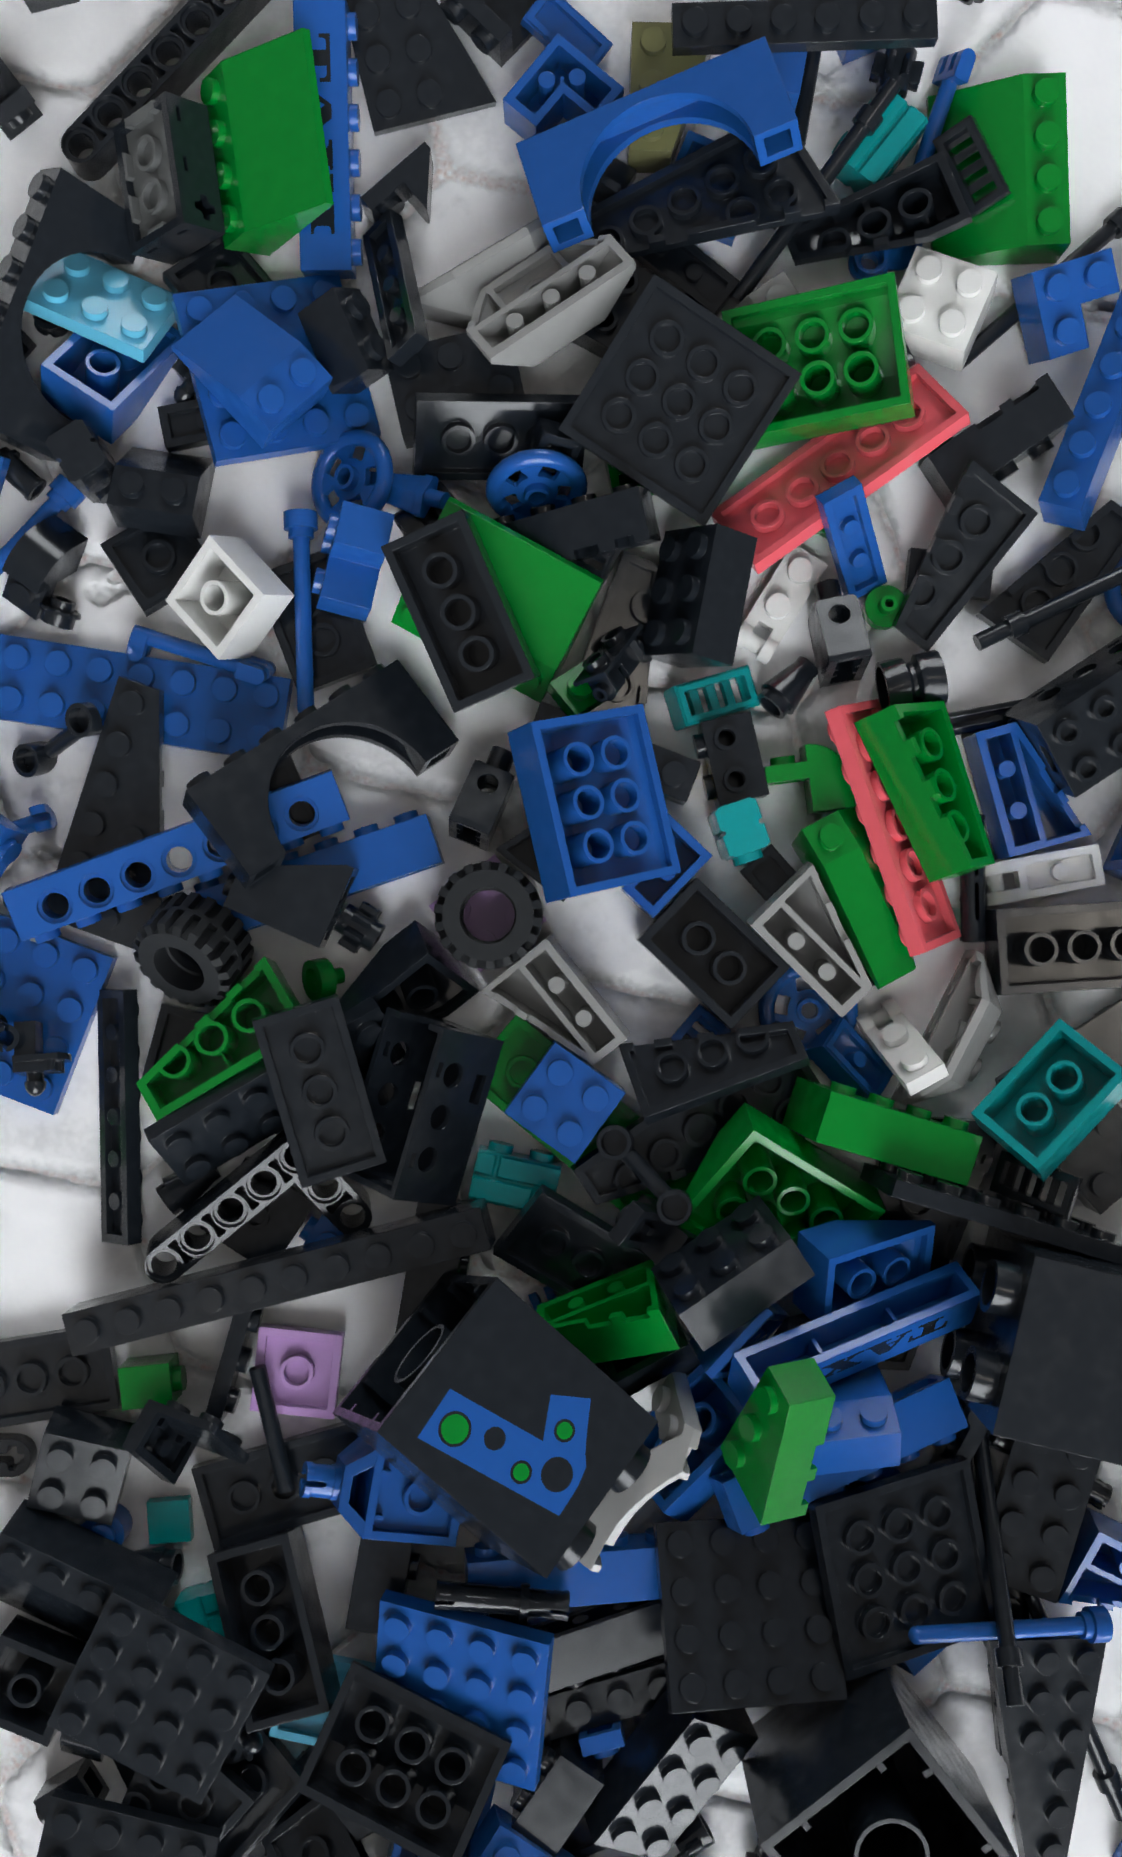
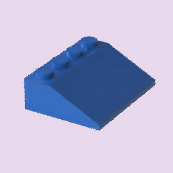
[507,704,681,903]

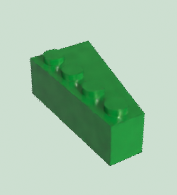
[854,701,995,883]
[136,956,300,1121]
[782,1076,983,1186]

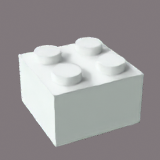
[898,246,998,372]
[165,535,295,660]

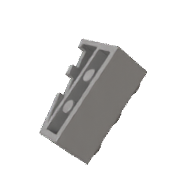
[480,934,630,1065]

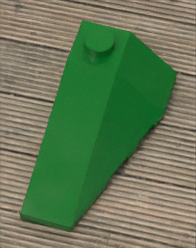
[791,807,916,990]

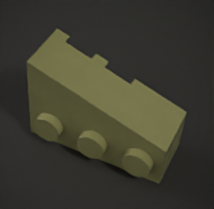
[627,22,711,173]

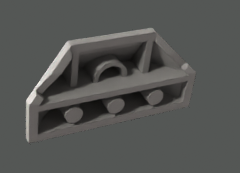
[418,217,549,329]
[466,234,636,367]
[891,950,1002,1106]

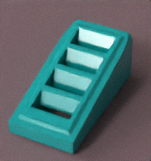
[664,665,760,731]

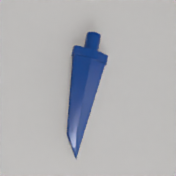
[348,471,451,518]

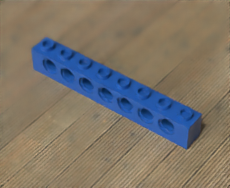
[1,769,350,944]

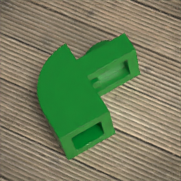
[763,744,856,815]

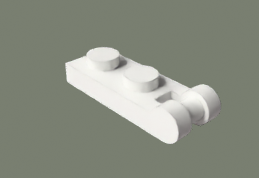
[737,546,828,665]
[985,844,1106,906]
[856,997,949,1096]

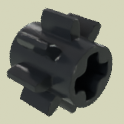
[869,48,925,99]
[333,901,386,954]

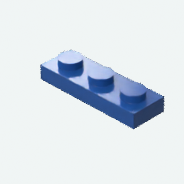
[815,475,887,598]

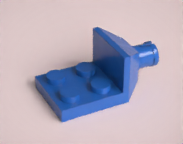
[299,1437,460,1547]

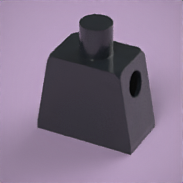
[808,579,873,688]
[449,746,515,851]

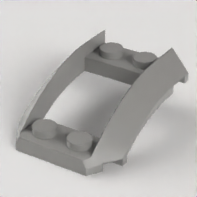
[579,1372,702,1573]

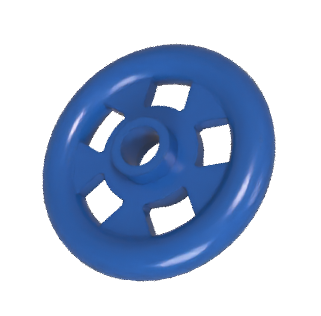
[311,429,394,524]
[485,449,588,520]
[758,967,858,1060]

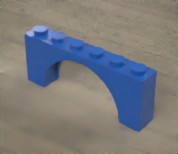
[516,36,803,253]

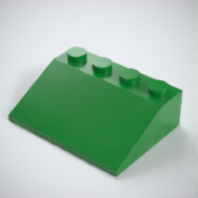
[200,28,334,256]
[926,72,1071,266]
[721,272,916,450]
[391,497,604,703]
[678,1102,886,1246]

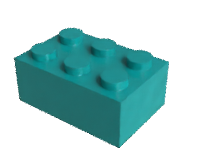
[971,1018,1122,1182]

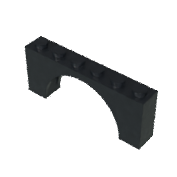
[0,167,136,462]
[182,660,459,889]

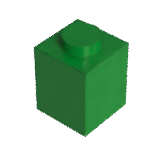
[118,1352,187,1411]

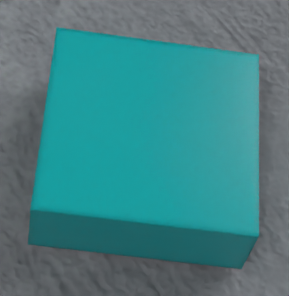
[146,1495,194,1545]

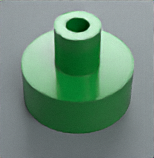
[862,585,905,630]
[302,957,345,1001]

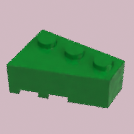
[537,1259,680,1364]
[720,1358,836,1526]

